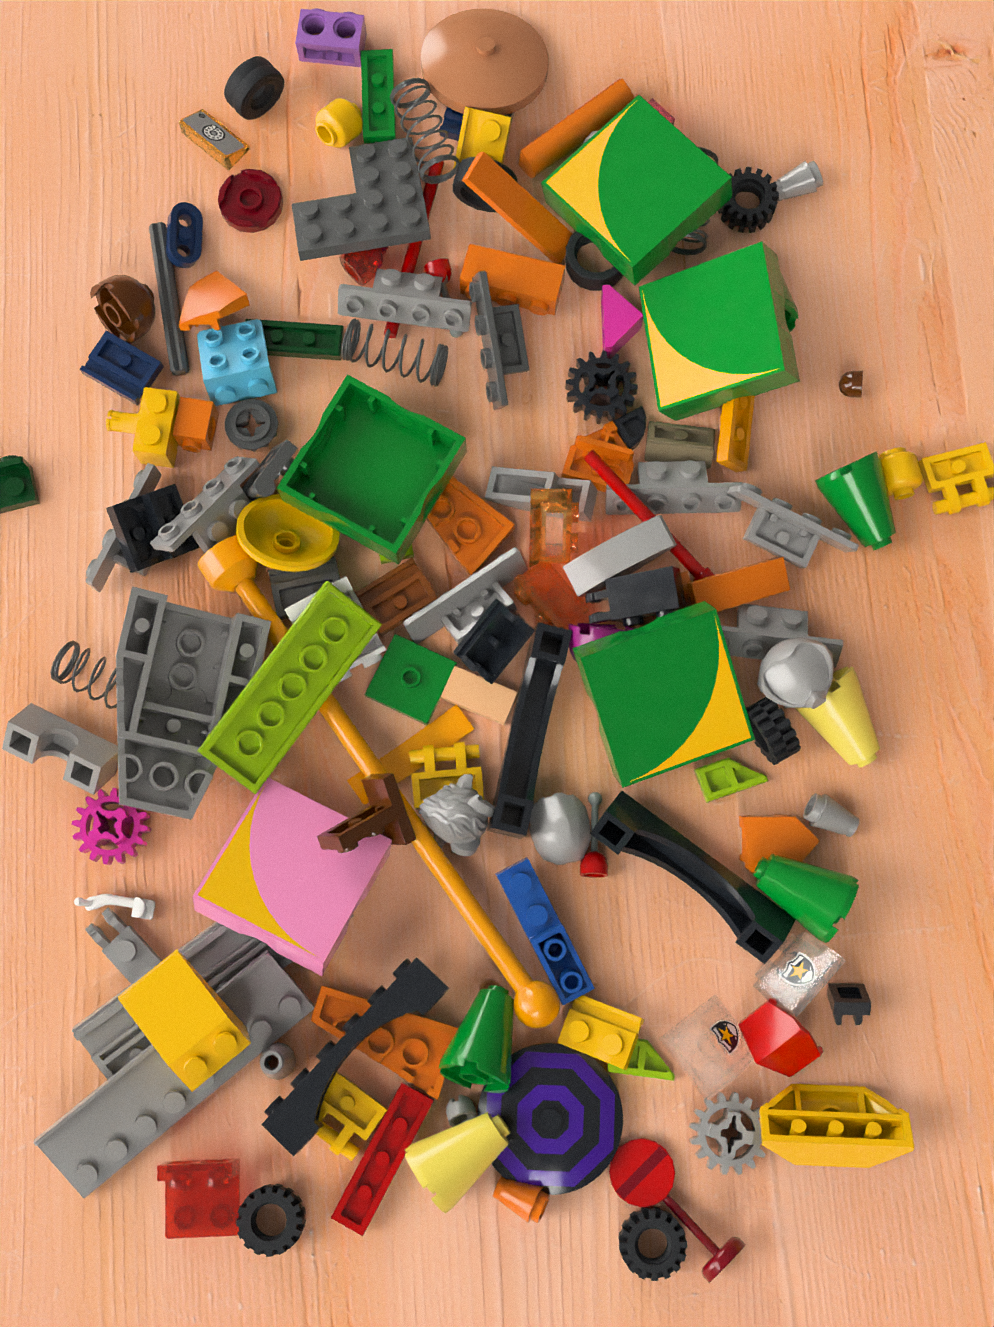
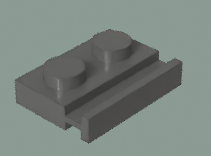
[268,556,340,620]

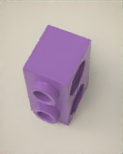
[295,8,367,67]

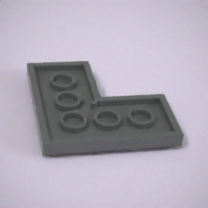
[292,137,431,261]

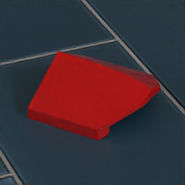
[738,998,824,1077]

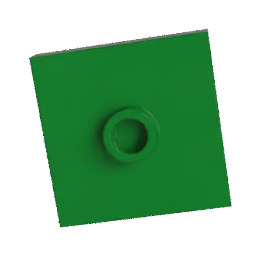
[364,634,457,725]

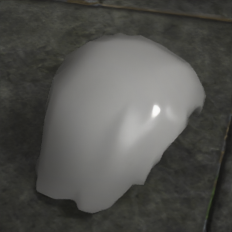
[529,793,591,865]

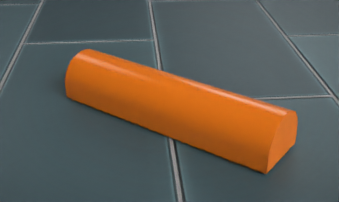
[518,78,634,178]

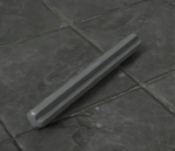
[149,222,189,376]

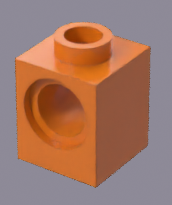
[172,397,219,453]

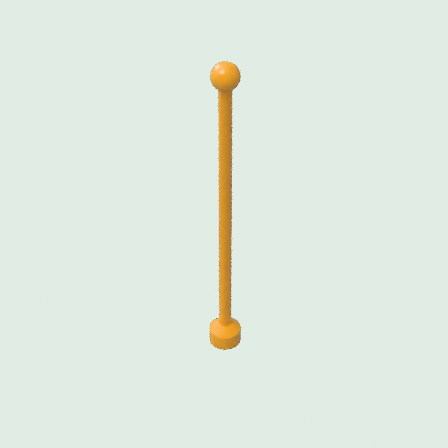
[197,535,560,1028]

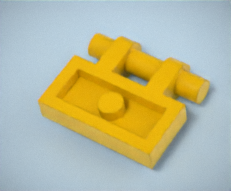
[919,442,994,515]
[409,742,484,810]
[316,1071,388,1161]

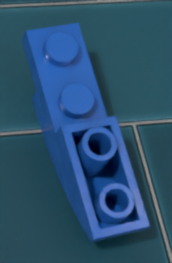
[495,857,595,1005]

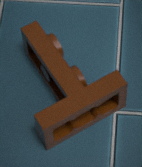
[317,773,416,853]

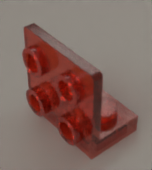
[157,1158,240,1239]

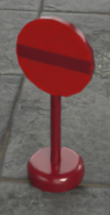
[609,1138,746,1283]

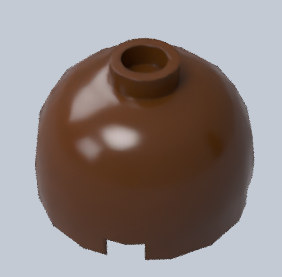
[90,275,155,344]

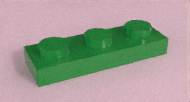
[361,49,396,144]

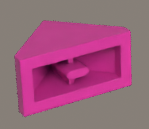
[601,285,643,359]

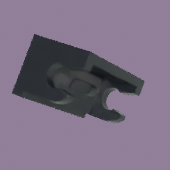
[453,598,535,684]

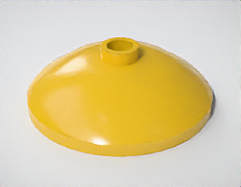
[236,494,340,572]

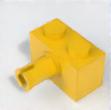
[106,387,180,468]

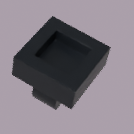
[827,983,871,1025]

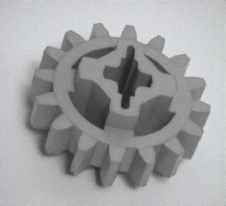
[689,1092,766,1175]

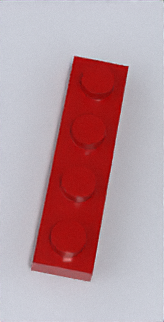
[331,1082,434,1236]

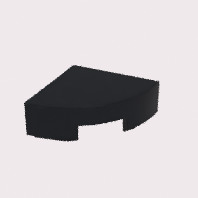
[613,406,646,450]

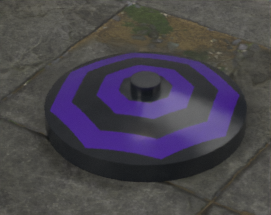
[477,1043,623,1195]

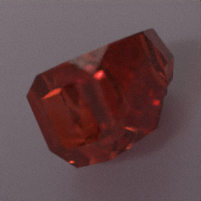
[339,247,389,286]

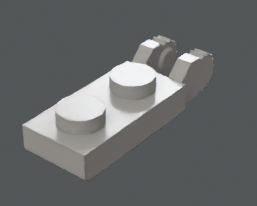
[85,908,163,984]

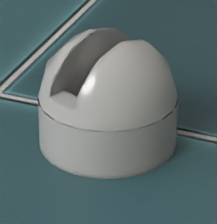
[446,1095,477,1127]

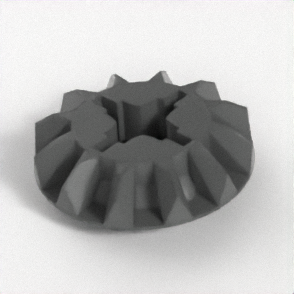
[225,399,279,452]

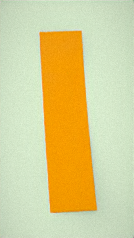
[346,705,474,805]

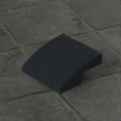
[106,484,199,573]

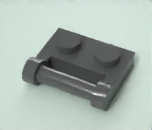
[242,440,298,502]

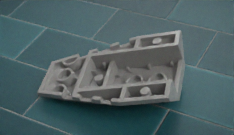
[116,586,271,820]

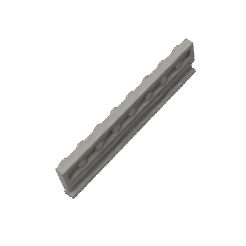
[72,915,354,1080]
[33,950,315,1198]

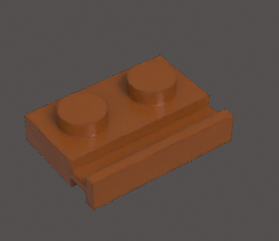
[355,557,439,637]

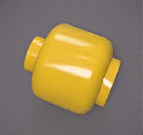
[315,98,363,148]
[879,447,923,500]

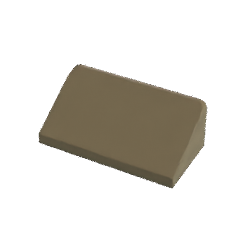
[645,421,715,469]

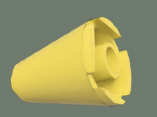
[795,666,880,767]
[405,1112,511,1213]

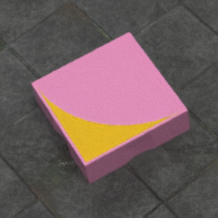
[192,778,392,976]

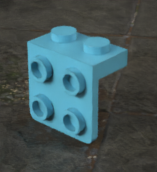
[197,319,277,406]

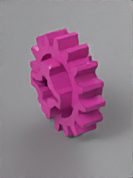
[72,788,152,865]

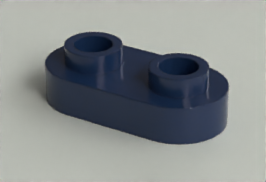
[166,202,203,268]

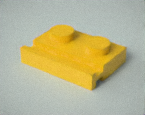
[453,107,513,168]
[557,995,644,1070]

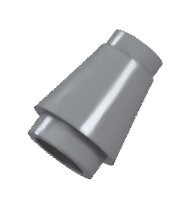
[775,161,823,201]
[803,793,859,837]
[260,1042,296,1080]

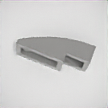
[485,466,598,522]
[563,515,677,597]

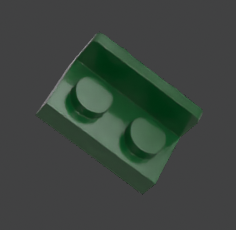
[0,455,40,514]

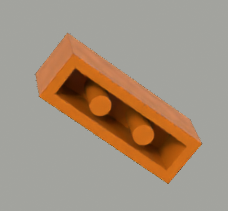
[459,244,565,316]

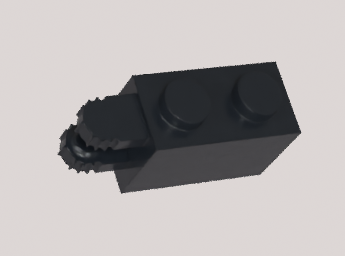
[585,566,686,627]

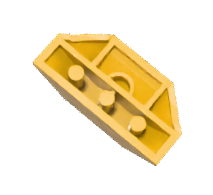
[759,1084,914,1168]

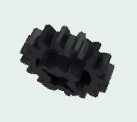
[565,350,638,424]

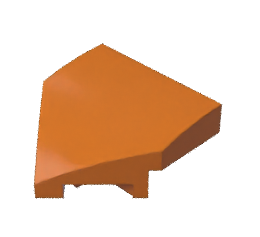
[179,271,250,331]
[561,421,635,493]
[739,814,820,879]

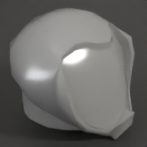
[757,637,834,709]

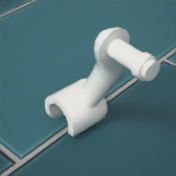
[74,894,155,920]

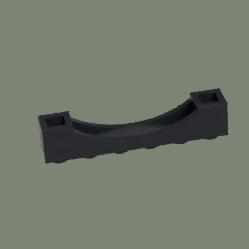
[487,622,572,839]
[590,791,795,964]
[261,957,450,1156]

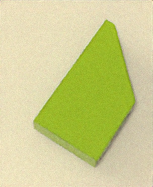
[694,758,768,803]
[607,1038,675,1081]

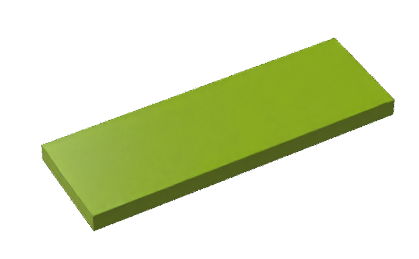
[197,581,382,794]

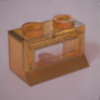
[529,488,579,567]

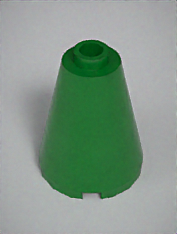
[815,451,896,551]
[753,854,859,943]
[438,985,514,1093]

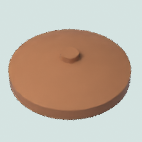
[421,9,549,115]

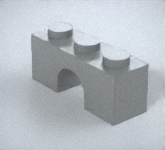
[2,703,118,795]

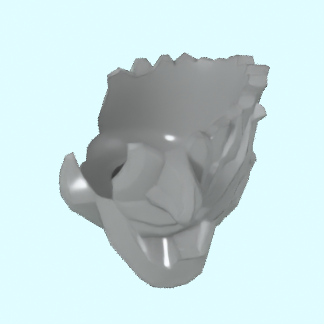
[418,774,495,856]

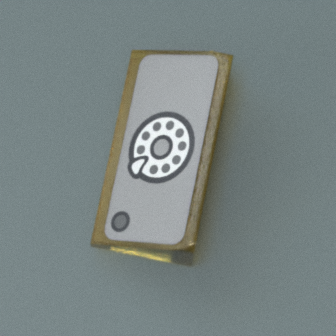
[178,109,250,171]

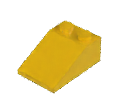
[118,949,251,1092]

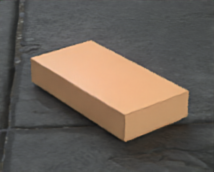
[441,666,518,725]

